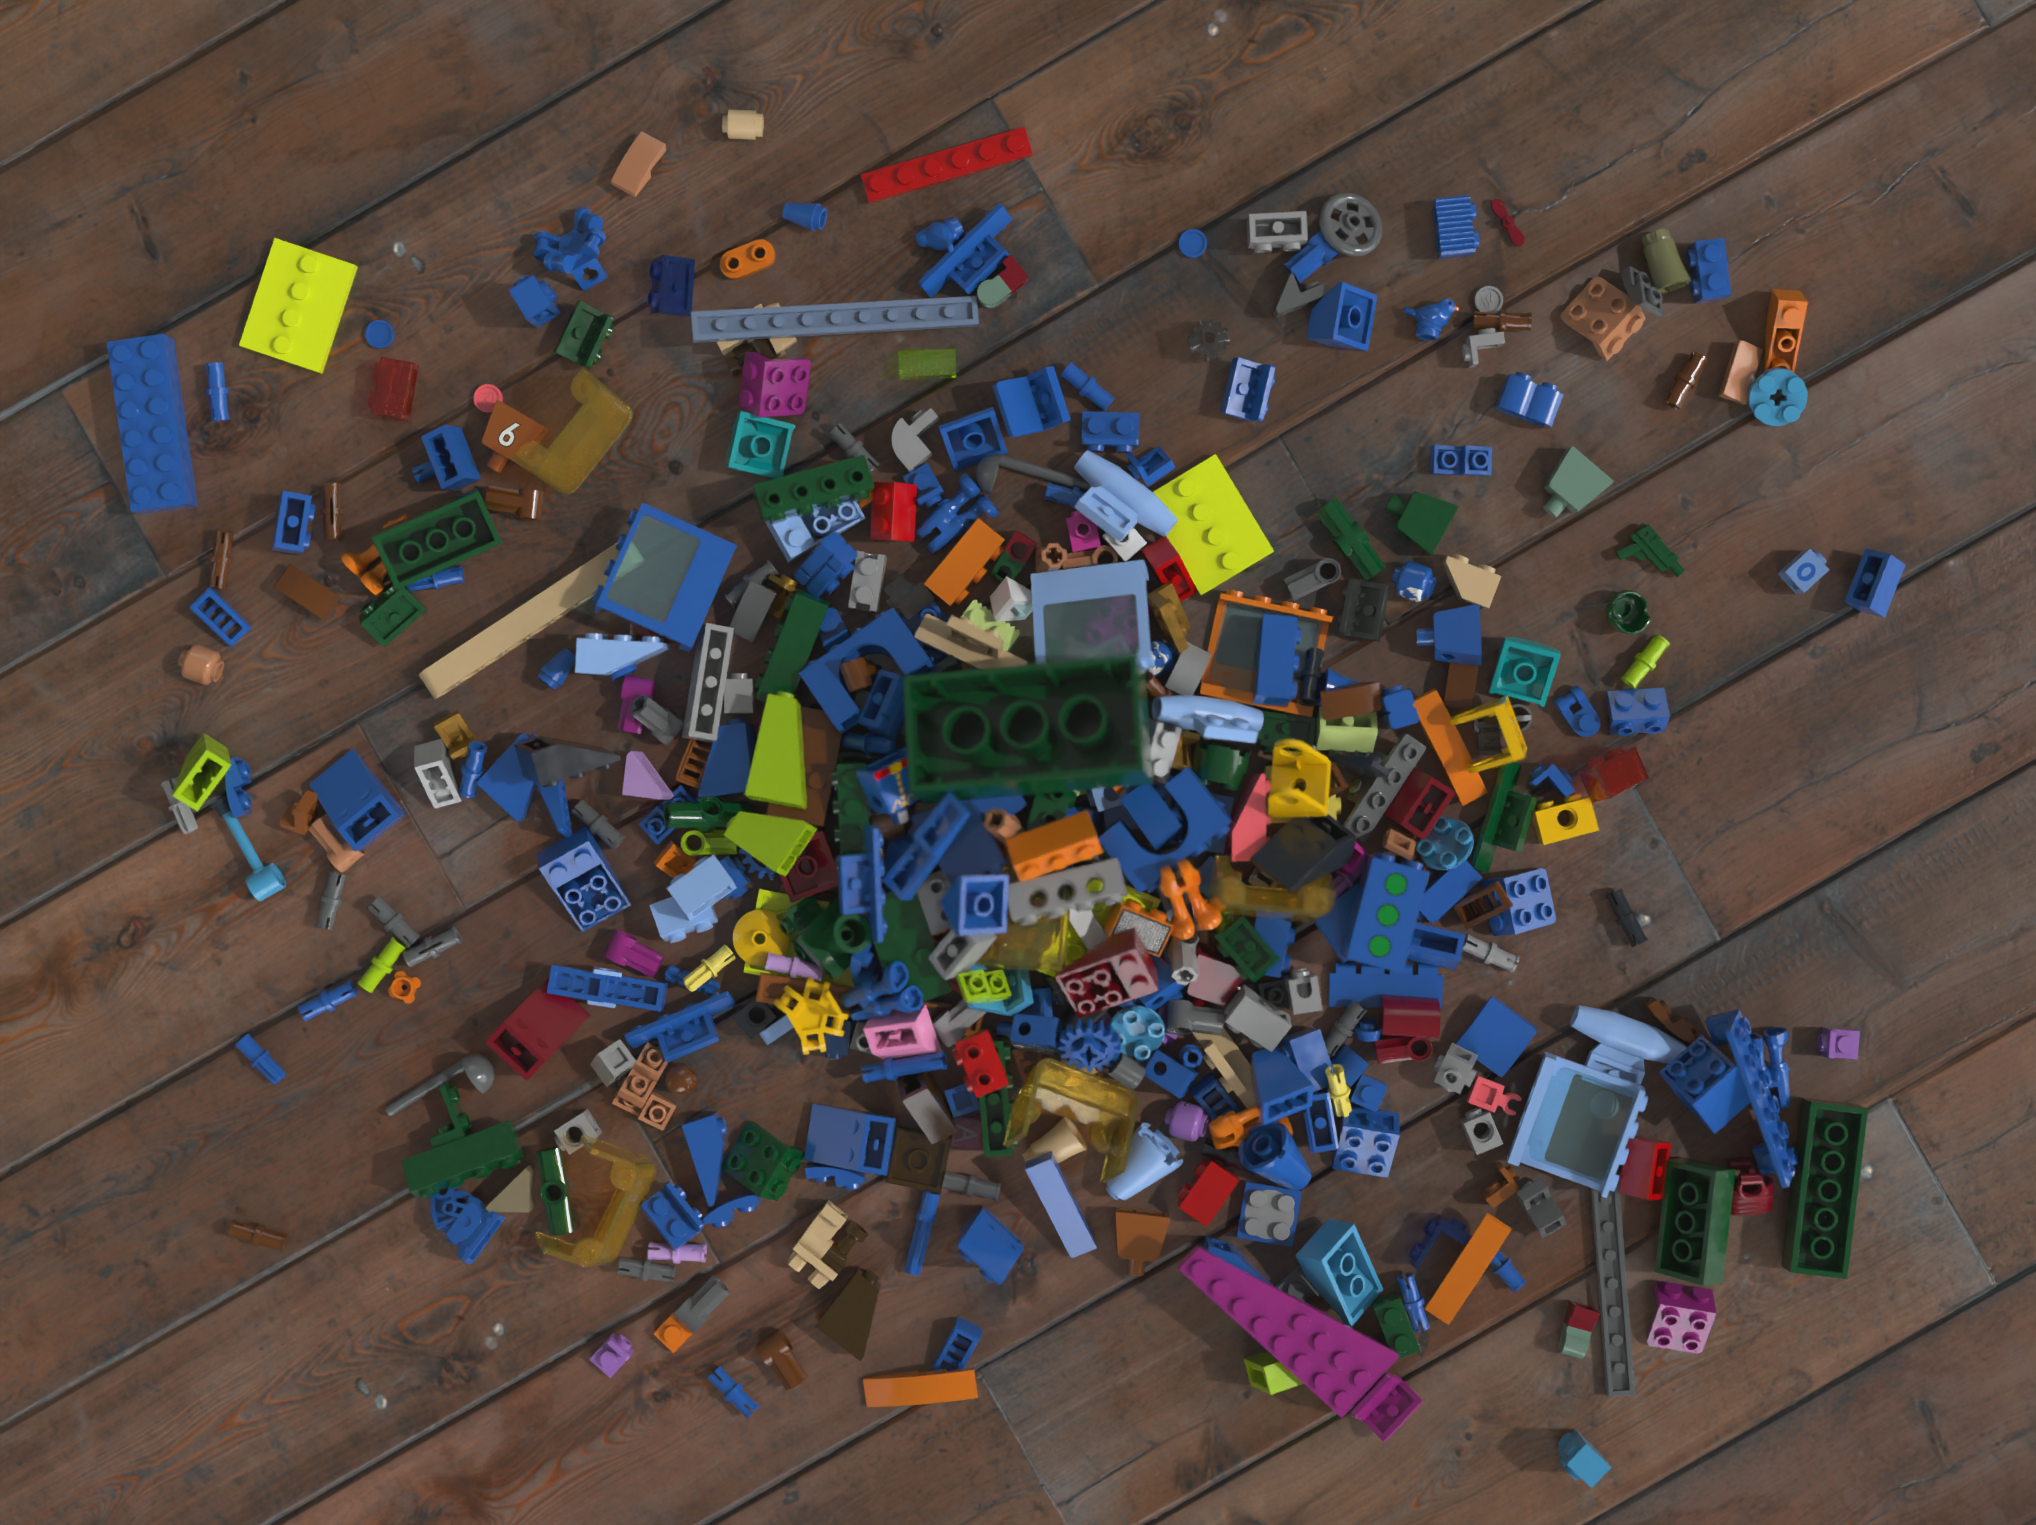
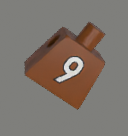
[482,400,549,473]

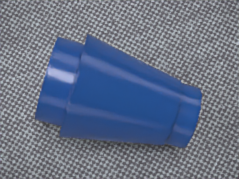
[783,202,827,231]
[537,648,576,691]

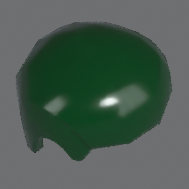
[1605,590,1651,635]

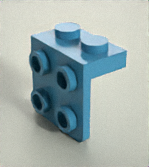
[967,949,1034,1016]

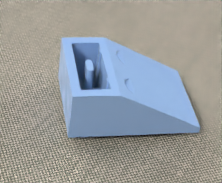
[765,498,865,564]
[575,633,671,675]

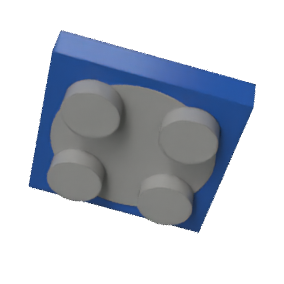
[1236,1180,1302,1247]

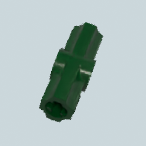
[1316,498,1386,581]
[663,796,753,833]
[536,1147,575,1236]

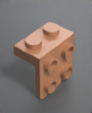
[1560,277,1646,361]

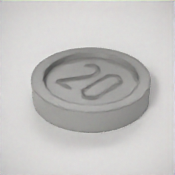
[1474,286,1503,312]

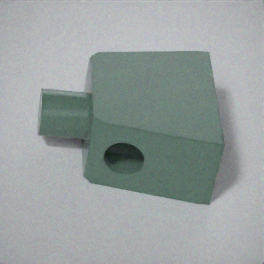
[1543,446,1614,518]

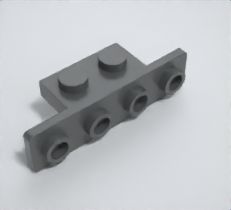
[1343,733,1426,842]

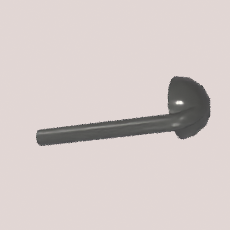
[975,454,1091,495]
[385,1054,494,1117]

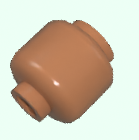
[178,644,224,686]

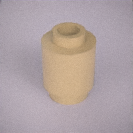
[722,110,764,140]

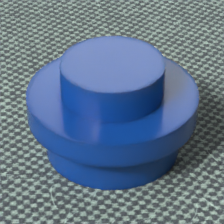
[1354,1019,1382,1042]

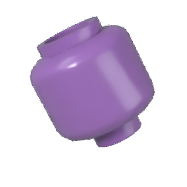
[1165,1101,1209,1142]

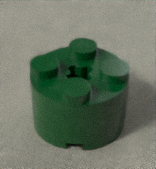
[1192,740,1251,791]

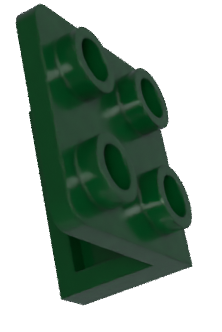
[1255,711,1318,752]
[723,1121,805,1201]

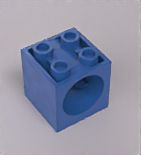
[1659,1035,1751,1134]

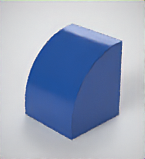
[1330,1043,1369,1087]

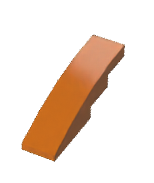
[1412,688,1488,806]
[1425,1213,1512,1325]
[863,1367,978,1407]

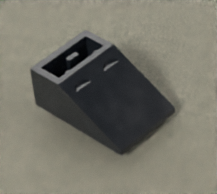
[514,736,621,788]
[1250,813,1357,893]

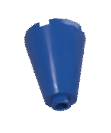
[1238,1121,1311,1191]

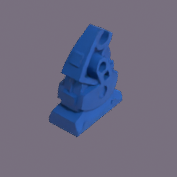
[430,1188,506,1265]

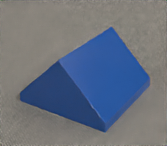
[939,407,1008,472]
[940,874,1009,935]

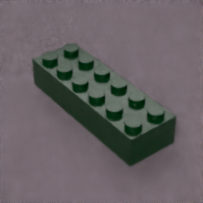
[1781,1098,1868,1279]

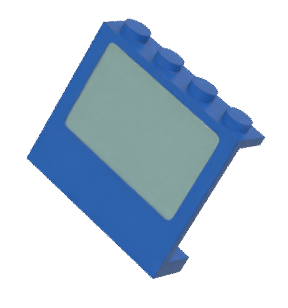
[592,502,737,652]

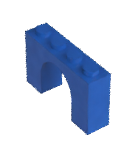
[799,608,934,734]
[1098,766,1232,893]

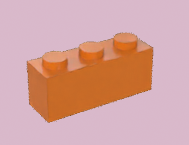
[924,518,1005,607]
[1005,810,1103,882]

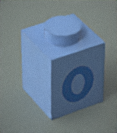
[1777,549,1829,594]

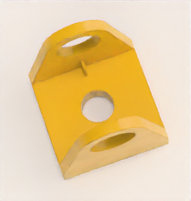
[1449,695,1527,773]
[1268,740,1331,818]

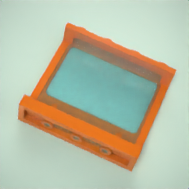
[1198,589,1333,717]

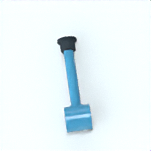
[210,796,286,902]

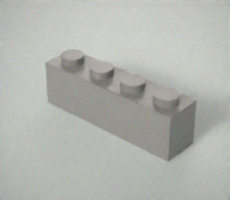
[682,623,734,742]

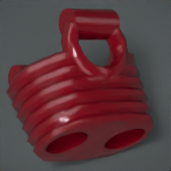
[1727,1157,1774,1216]

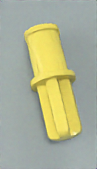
[683,944,736,992]
[1325,1064,1352,1118]

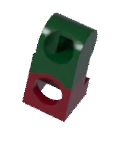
[990,530,1039,583]

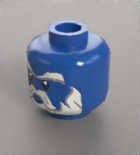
[1391,561,1436,602]
[1136,638,1177,679]

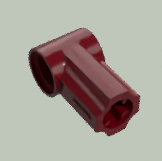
[1375,1035,1433,1064]

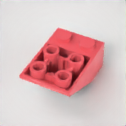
[1224,773,1271,861]

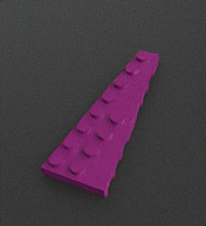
[1177,1245,1400,1418]

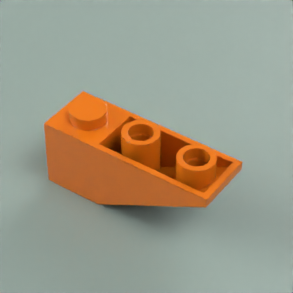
[1763,289,1808,373]

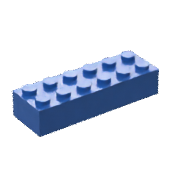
[107,334,198,514]

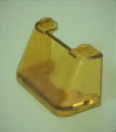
[511,368,633,494]
[1209,855,1336,923]

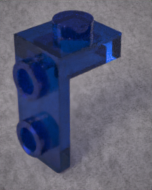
[1409,1214,1472,1270]

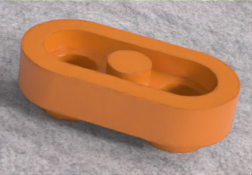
[720,239,776,280]

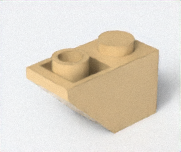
[1442,553,1501,610]

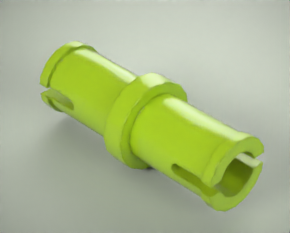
[1621,634,1670,689]
[357,937,406,993]

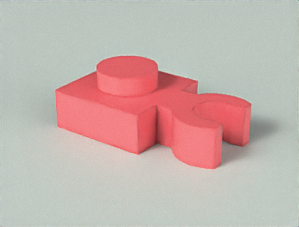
[1467,1075,1522,1115]

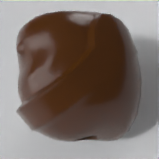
[665,1063,698,1095]

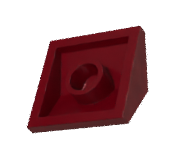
[780,830,839,902]

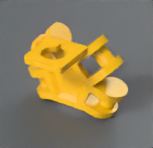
[773,977,849,1055]

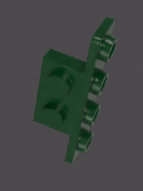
[1471,762,1538,873]

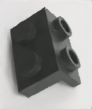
[1337,578,1391,642]

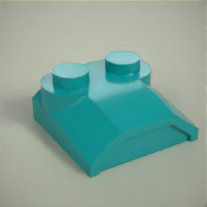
[726,411,795,479]
[1489,637,1561,707]

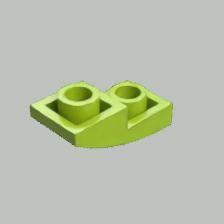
[956,969,1012,1003]

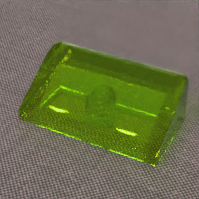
[899,348,957,379]

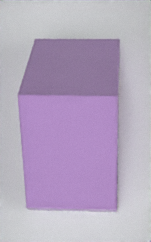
[622,751,674,800]

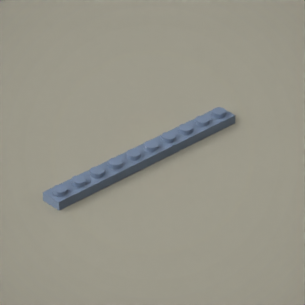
[691,296,979,343]

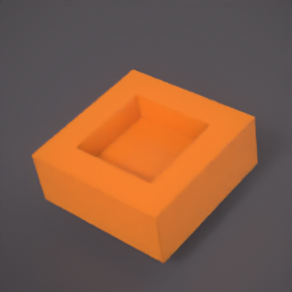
[653,1312,692,1353]

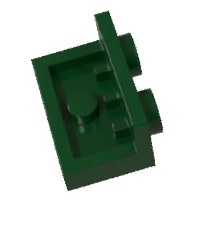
[553,300,614,369]
[1214,915,1281,982]

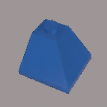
[1306,282,1378,351]

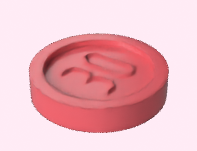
[474,384,503,413]

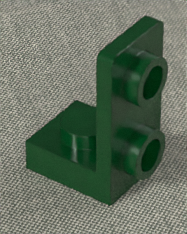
[429,1081,472,1148]

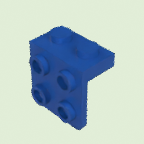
[993,366,1071,438]
[1481,868,1556,936]

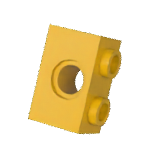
[1532,793,1599,845]

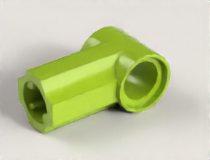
[681,829,738,856]

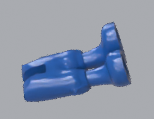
[915,472,1000,554]
[840,962,923,1021]
[1749,1027,1790,1109]

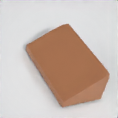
[1718,340,1763,405]

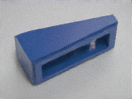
[189,587,252,647]
[537,779,572,838]
[1190,1072,1242,1120]
[930,1317,983,1371]

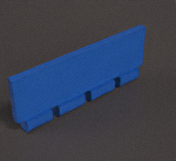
[1328,961,1443,1009]

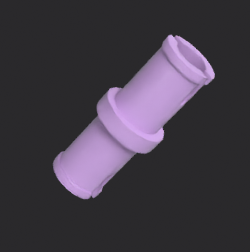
[765,952,823,982]
[648,1242,707,1264]

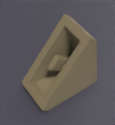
[485,1164,535,1213]

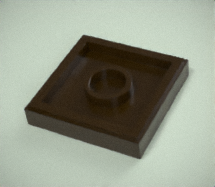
[885,1126,953,1194]

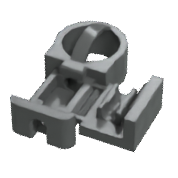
[1472,703,1533,756]

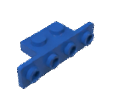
[918,203,1012,298]
[837,824,886,943]
[624,991,737,1062]

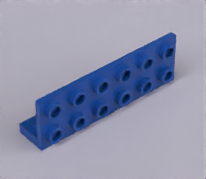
[1705,1009,1798,1188]

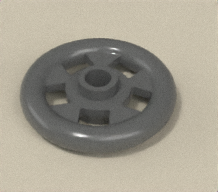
[1319,192,1383,257]

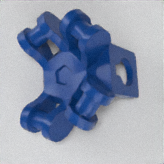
[533,207,608,291]

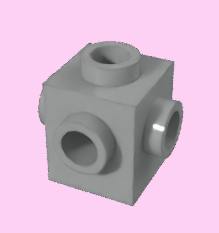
[1433,1043,1478,1094]

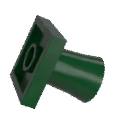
[794,899,872,981]

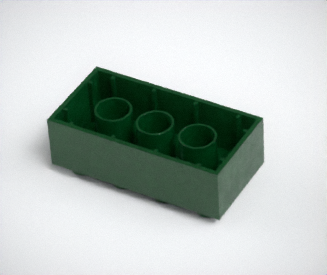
[904,654,1153,804]

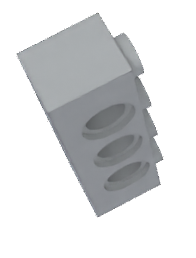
[1008,858,1128,926]

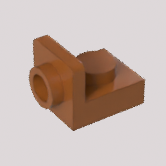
[279,790,318,835]
[1482,1162,1520,1209]

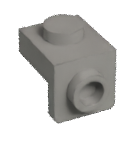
[1462,328,1505,368]

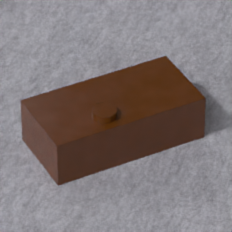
[767,707,845,831]

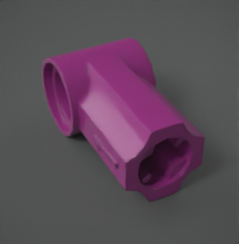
[617,675,655,734]
[603,929,665,978]

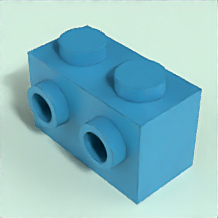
[1556,1429,1612,1488]

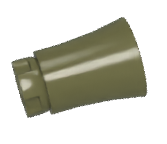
[1641,228,1692,294]

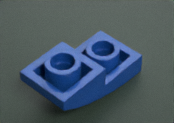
[1429,445,1492,476]
[225,757,252,818]
[638,784,700,845]
[850,940,881,987]
[805,1163,866,1190]
[703,1191,762,1227]

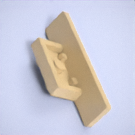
[914,614,1028,669]
[1192,1027,1256,1108]

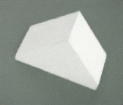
[990,576,1033,622]

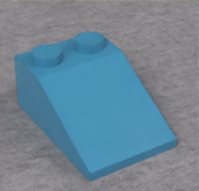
[1296,1219,1383,1327]

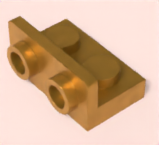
[1147,582,1191,653]

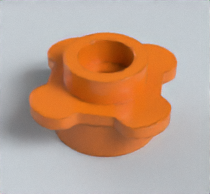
[388,971,421,1004]

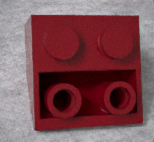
[1383,767,1456,840]

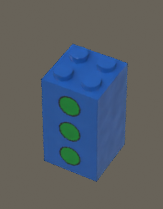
[1340,851,1429,973]

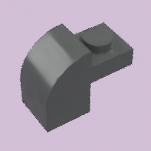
[1515,1178,1567,1239]

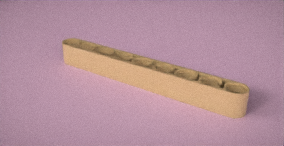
[419,541,645,699]

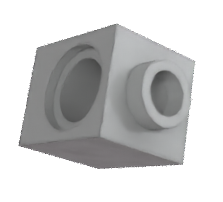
[724,673,756,713]
[590,1039,637,1087]
[1459,1107,1503,1155]
[554,1109,603,1155]

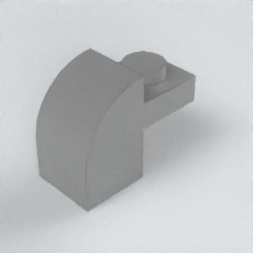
[892,408,939,472]
[1164,642,1212,696]

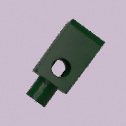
[1385,491,1459,556]

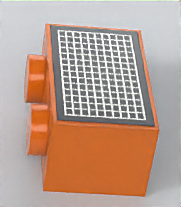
[1102,898,1174,957]

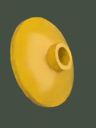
[733,909,790,966]

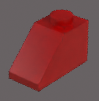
[1141,536,1198,602]

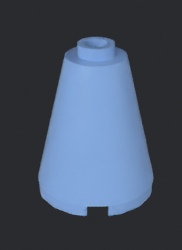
[1106,1123,1183,1200]

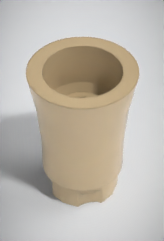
[1022,1116,1088,1164]

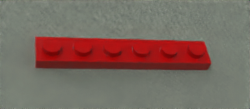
[861,127,1033,204]

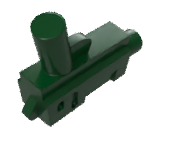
[1615,523,1685,577]

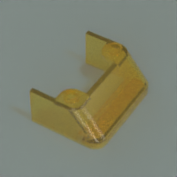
[1004,1058,1139,1183]
[534,1134,656,1267]

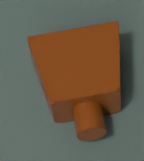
[1115,1207,1170,1276]

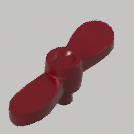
[1491,198,1525,247]

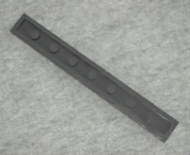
[1588,1169,1636,1397]

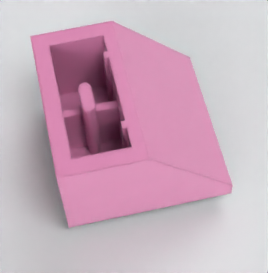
[863,1004,942,1060]

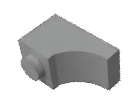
[414,739,461,809]

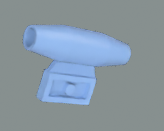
[1074,450,1178,542]
[1151,695,1264,743]
[1570,1005,1687,1098]

